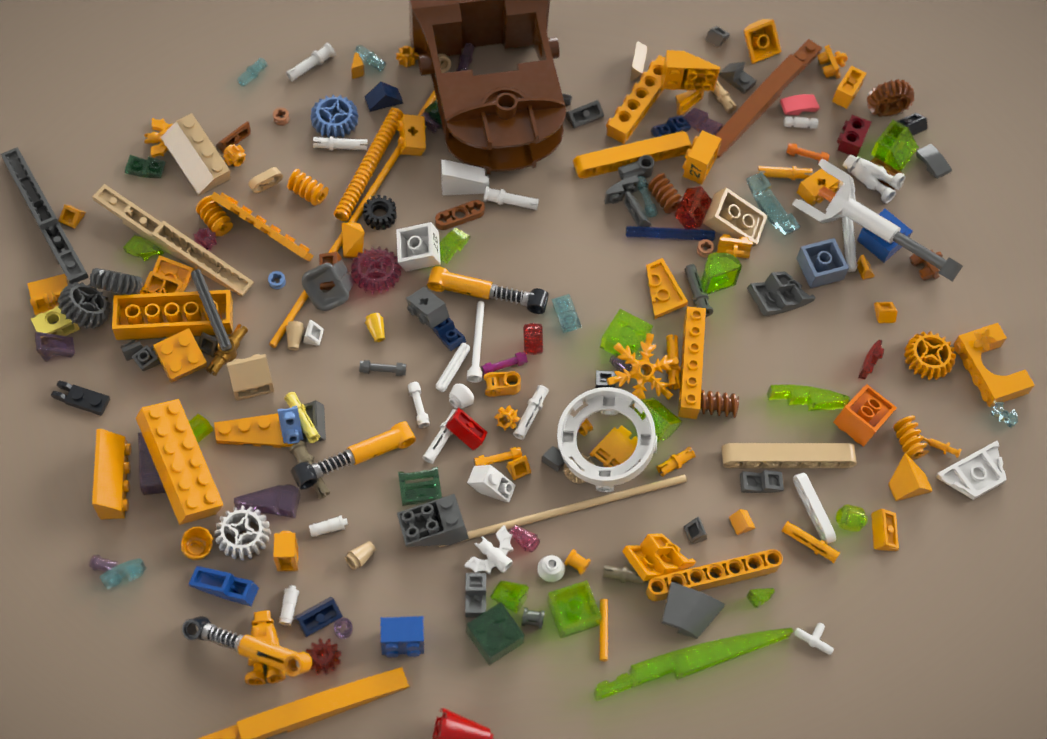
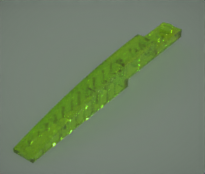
[593,627,793,701]

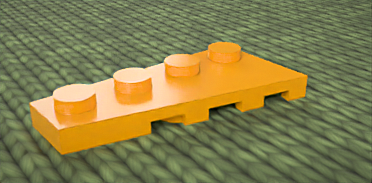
[214,413,295,448]

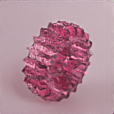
[351,246,401,294]

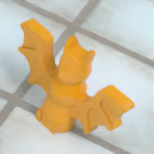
[144,118,173,159]

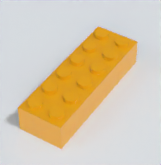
[112,290,233,340]
[136,399,224,525]

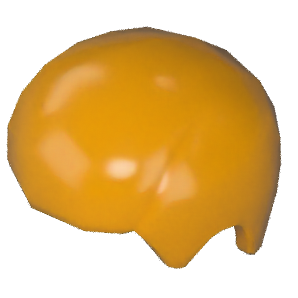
[181,526,213,560]

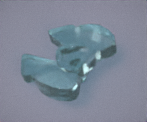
[991,402,1018,428]

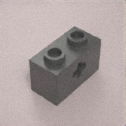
[406,287,449,329]

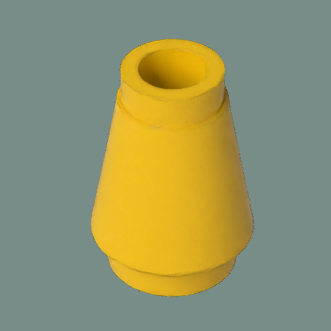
[365,313,385,342]

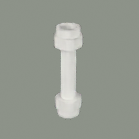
[408,382,430,428]

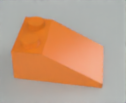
[833,384,897,447]

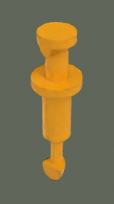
[917,435,962,458]

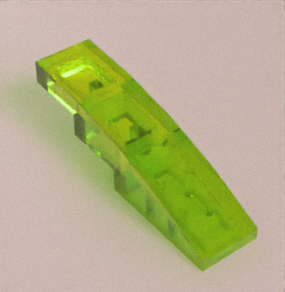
[767,385,850,411]

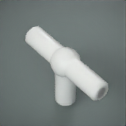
[794,623,834,655]

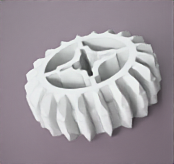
[214,505,271,560]

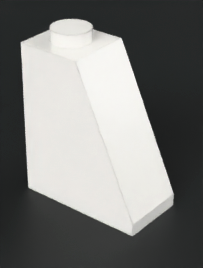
[441,160,489,196]

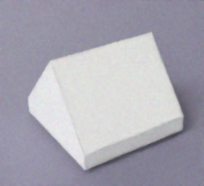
[303,320,324,346]

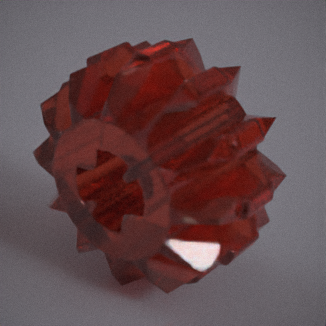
[523,323,543,355]
[306,638,341,675]

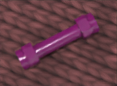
[481,352,528,375]

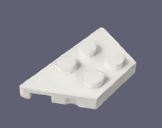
[936,441,1007,500]

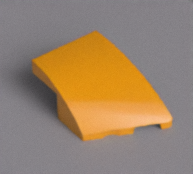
[140,255,195,294]
[622,534,696,581]

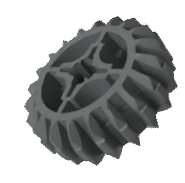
[89,268,142,295]
[57,282,111,329]

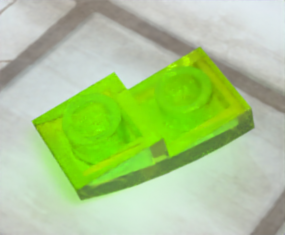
[439,227,471,264]

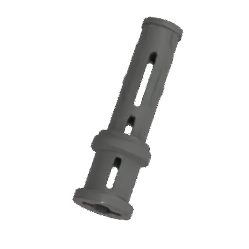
[684,264,713,317]

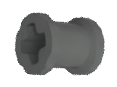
[521,607,545,629]

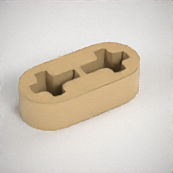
[248,167,283,193]

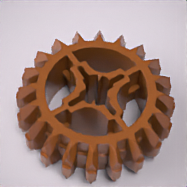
[867,79,915,117]

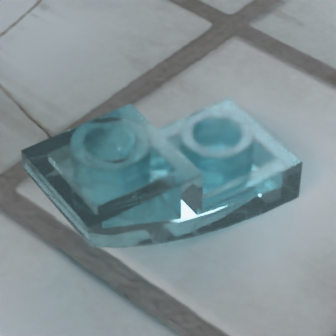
[552,294,581,333]
[99,558,146,589]

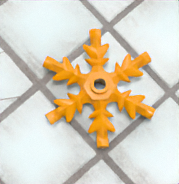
[607,333,679,409]

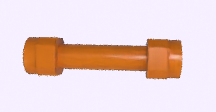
[786,143,830,163]

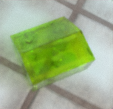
[871,120,918,172]

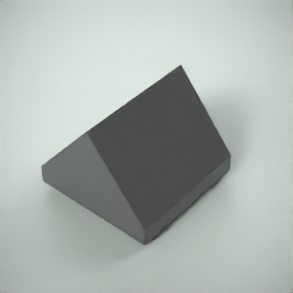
[198,332,218,357]
[120,339,143,361]
[683,517,707,544]

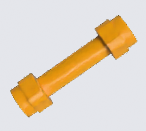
[474,447,522,466]

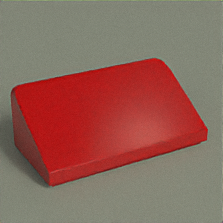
[445,408,488,450]

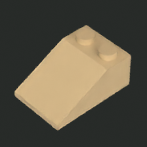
[703,188,768,246]

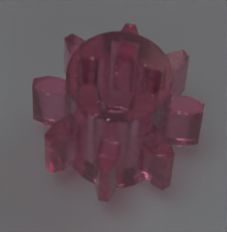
[193,228,217,250]

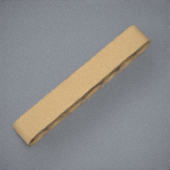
[721,443,857,468]

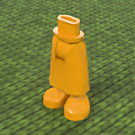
[245,610,286,685]

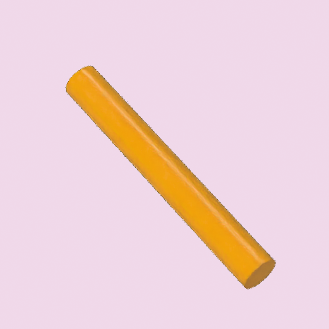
[600,599,608,661]

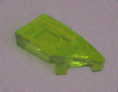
[123,235,164,261]

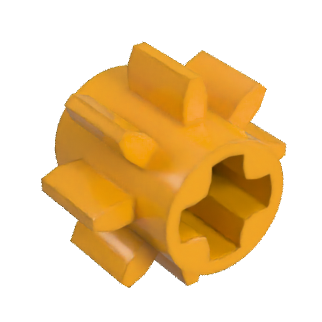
[396,45,418,68]
[223,144,246,167]
[494,405,520,431]

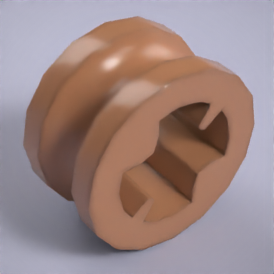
[273,108,290,126]
[697,239,714,258]

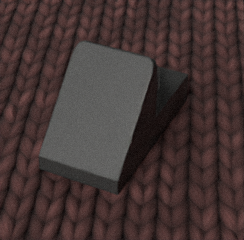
[719,62,756,94]

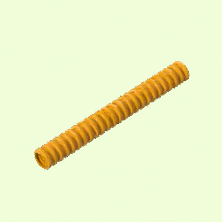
[333,108,404,221]

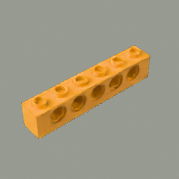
[606,55,665,144]
[678,306,706,419]

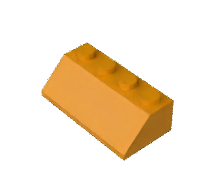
[92,429,131,520]

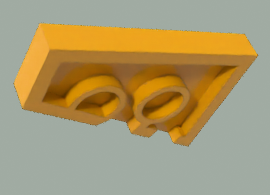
[646,258,688,319]

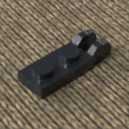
[51,380,110,416]

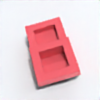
[780,94,820,116]

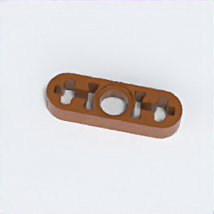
[435,200,485,230]

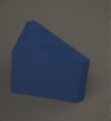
[365,81,403,112]

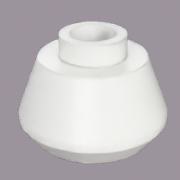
[449,383,474,409]
[537,555,565,582]

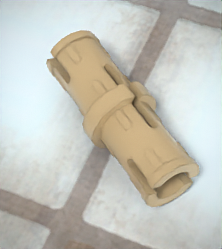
[712,81,737,113]

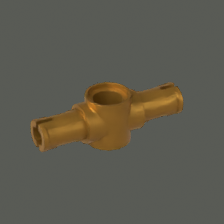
[206,324,248,376]

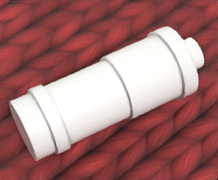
[309,515,348,537]
[279,585,299,626]

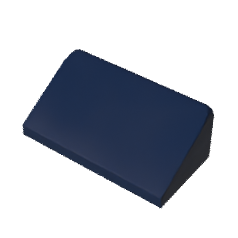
[295,597,343,637]

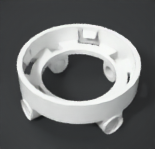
[557,387,657,492]

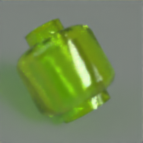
[836,504,868,532]

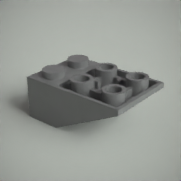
[397,494,469,547]

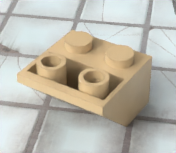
[227,354,274,401]

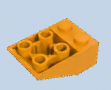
[662,50,720,91]

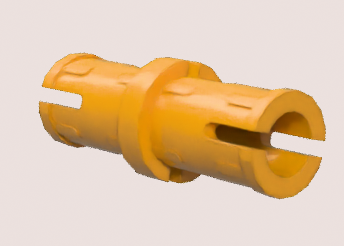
[656,447,696,477]

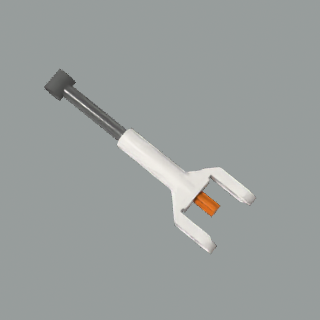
[792,159,963,282]

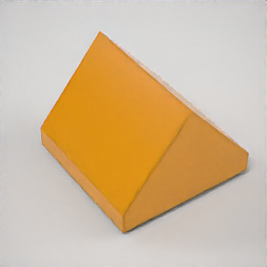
[506,455,531,480]
[729,509,755,535]

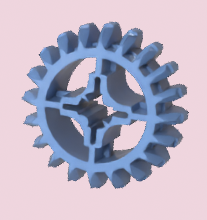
[311,94,359,138]

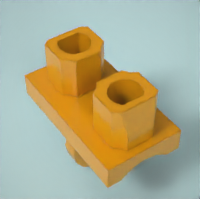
[817,45,848,79]
[717,234,752,261]

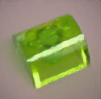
[701,252,742,294]
[634,397,683,442]

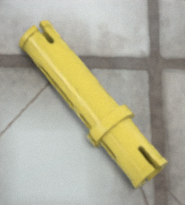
[284,392,320,443]

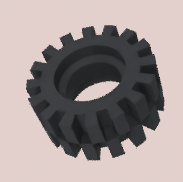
[363,195,397,230]

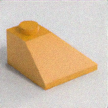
[744,19,782,63]

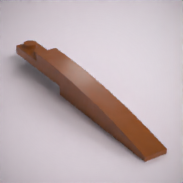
[715,39,822,158]

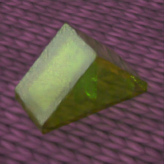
[490,580,529,614]

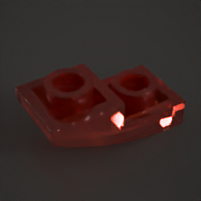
[858,340,884,379]

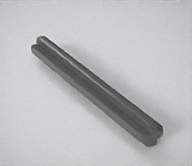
[191,269,231,351]

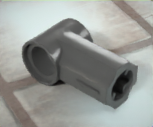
[618,155,654,180]

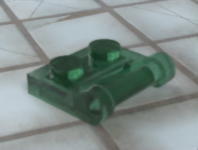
[398,467,442,506]

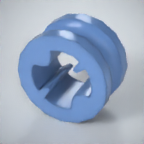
[268,271,286,289]

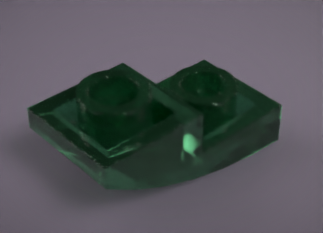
[125,155,166,178]

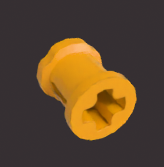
[564,549,591,575]

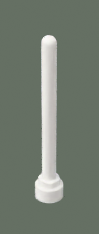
[467,301,485,383]

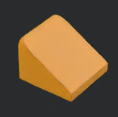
[351,52,365,79]
[58,204,86,229]
[857,255,875,280]
[874,302,898,323]

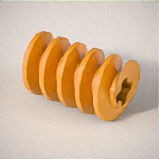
[287,169,329,206]
[196,195,233,237]
[893,416,929,460]

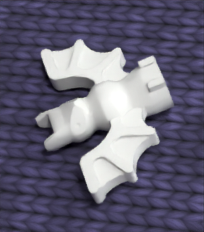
[465,525,513,574]

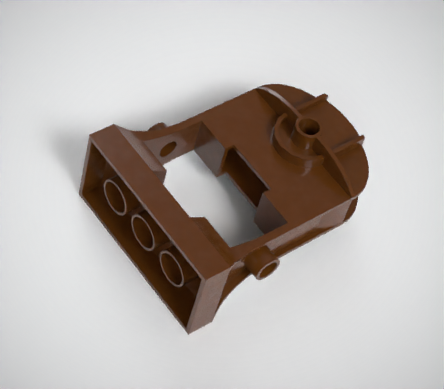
[409,0,566,174]

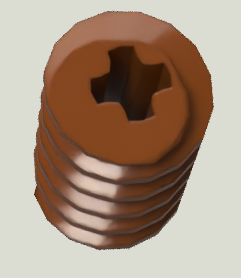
[648,173,684,214]
[700,390,739,418]

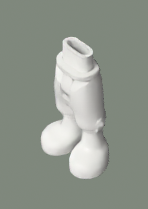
[843,154,905,203]

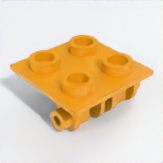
[27,274,68,315]

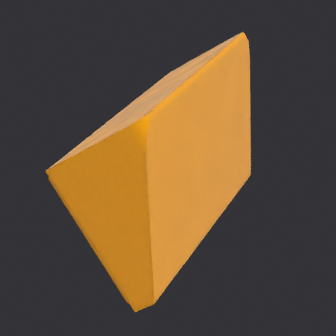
[871,508,899,551]

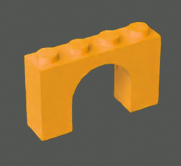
[953,323,1035,407]

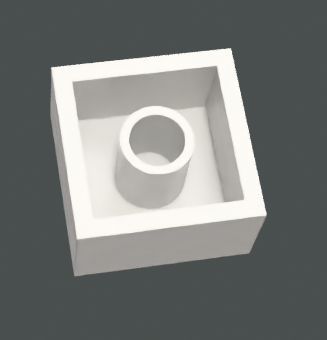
[396,222,441,272]

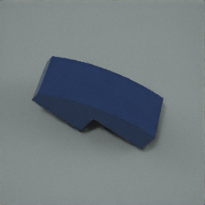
[651,115,691,137]
[432,318,466,351]

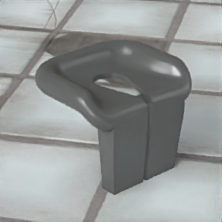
[302,260,355,311]

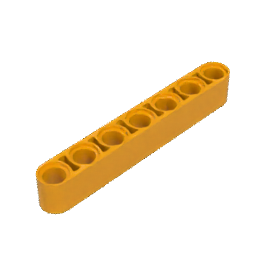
[573,131,693,179]
[646,549,783,601]

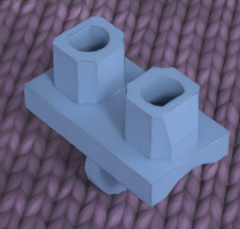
[277,406,303,444]

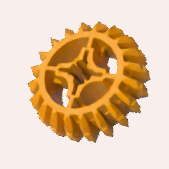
[904,331,956,380]

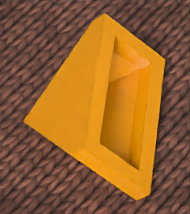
[676,90,704,116]
[341,223,365,258]

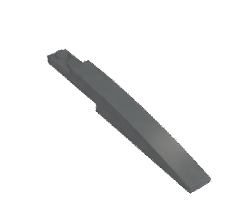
[1,147,89,284]

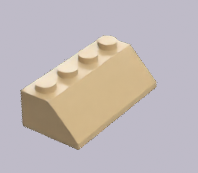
[161,113,230,196]

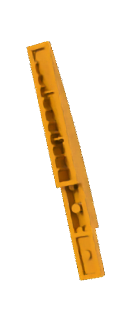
[198,667,409,739]

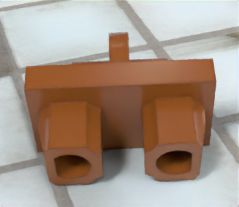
[909,250,943,281]

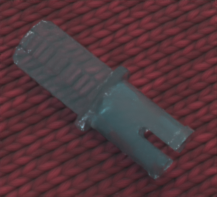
[354,45,386,71]
[237,58,267,86]

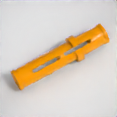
[758,166,812,180]
[666,334,681,390]
[781,521,841,563]

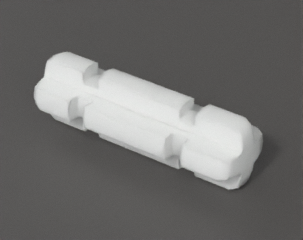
[784,116,818,129]

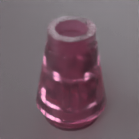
[510,525,540,553]

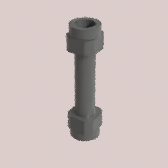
[359,360,407,376]

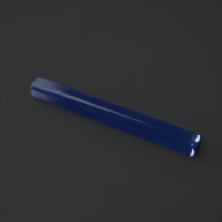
[625,226,715,241]

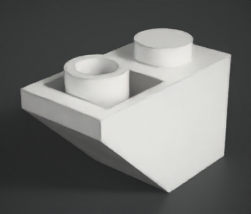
[467,465,516,502]

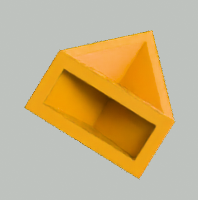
[888,453,933,501]

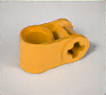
[484,371,521,397]

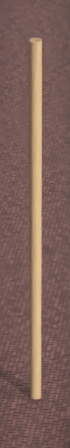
[439,474,687,548]

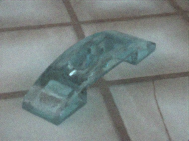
[747,172,801,235]

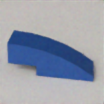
[188,566,259,606]

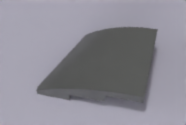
[747,272,816,316]
[661,582,725,639]

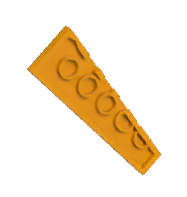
[210,192,314,262]

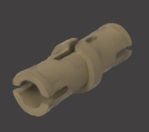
[603,565,644,585]

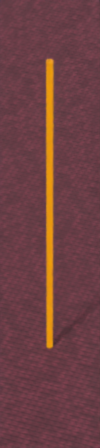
[269,90,436,348]

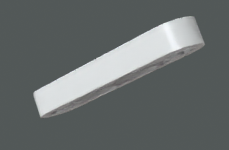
[793,472,836,544]

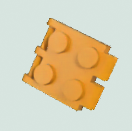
[589,425,638,468]

